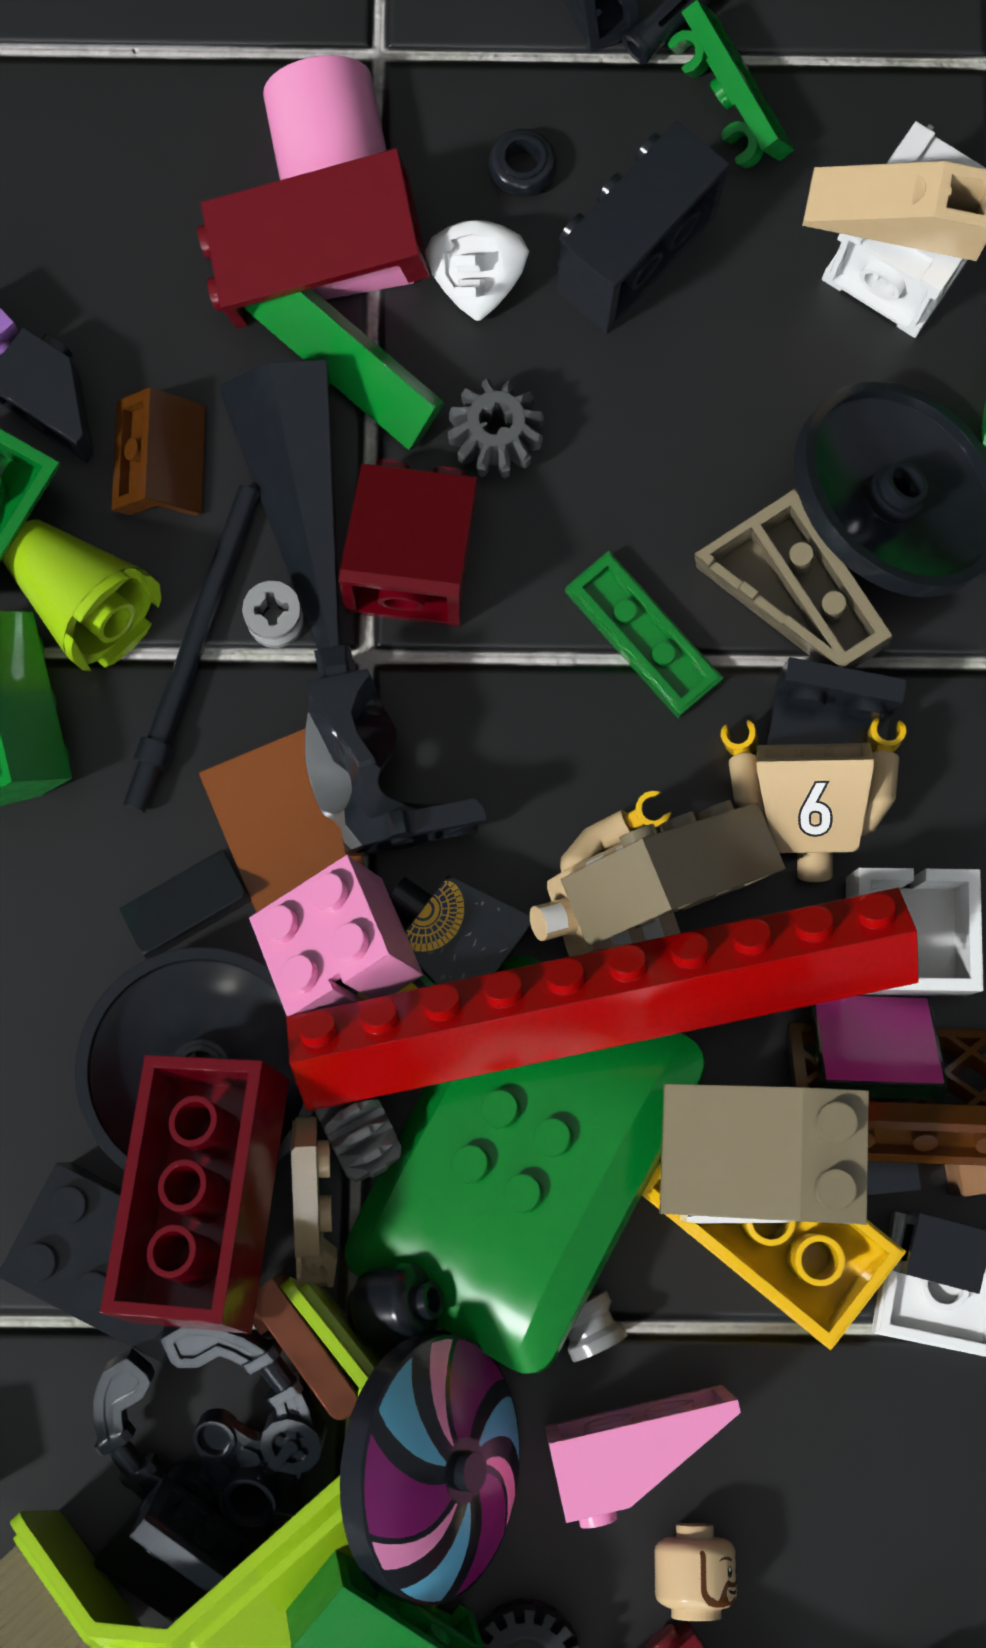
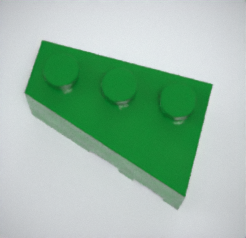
[286,1550,484,1648]

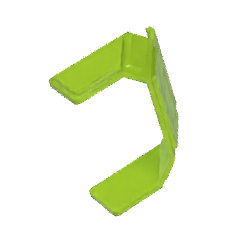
[10,1277,440,1648]

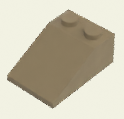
[659,1084,869,1225]

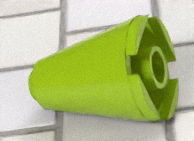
[2,519,161,671]

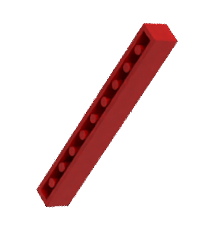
[286,887,919,1111]

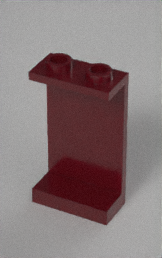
[197,148,430,329]

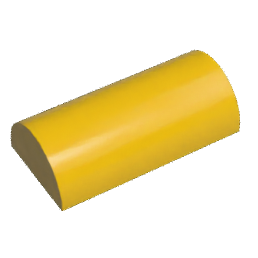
[642,1160,907,1350]

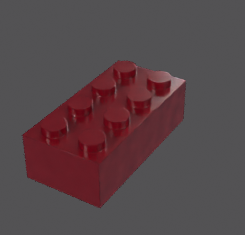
[100,1055,290,1334]

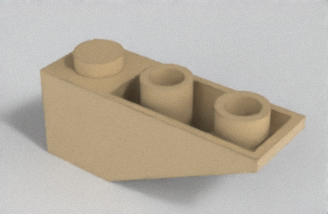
[802,161,986,261]

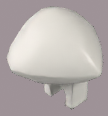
[425,220,529,321]

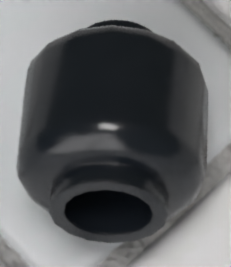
[346,1263,444,1350]

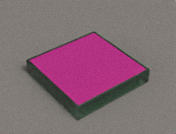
[808,995,948,1100]

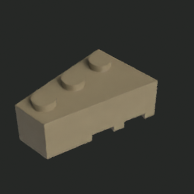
[694,489,892,669]
[560,800,786,947]

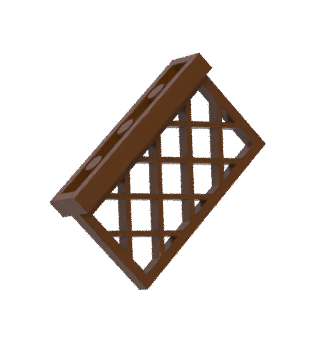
[786,1022,986,1166]

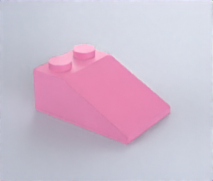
[545,1385,741,1528]

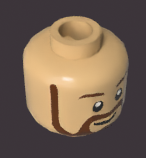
[654,1523,737,1621]

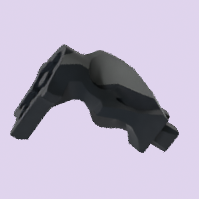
[305,644,487,856]

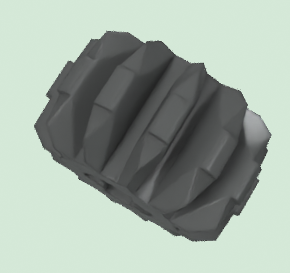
[448,377,544,479]
[314,1097,402,1182]

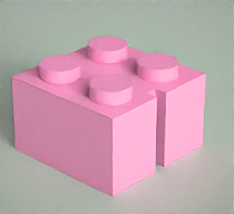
[249,855,423,1016]

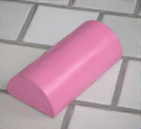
[263,55,414,300]

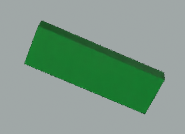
[565,551,723,719]

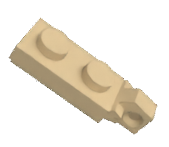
[291,1117,337,1287]

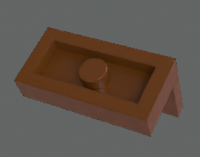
[112,387,206,516]

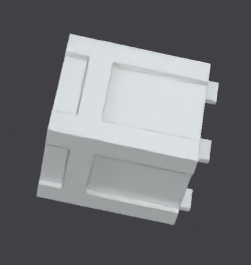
[821,121,986,338]

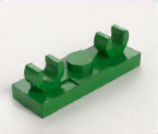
[668,0,796,169]

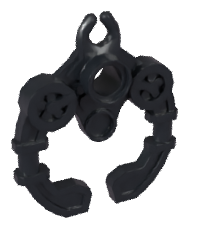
[93,1327,327,1540]

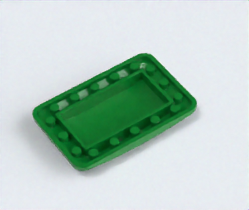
[345,955,706,1374]

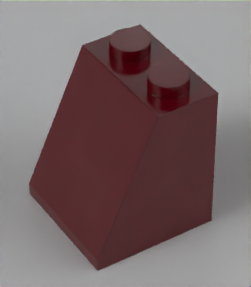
[339,459,477,627]

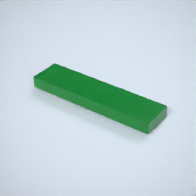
[243,289,445,450]

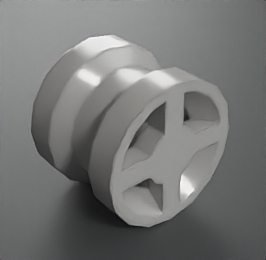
[242,580,304,648]
[567,1290,627,1362]

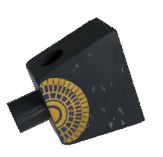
[389,876,531,985]

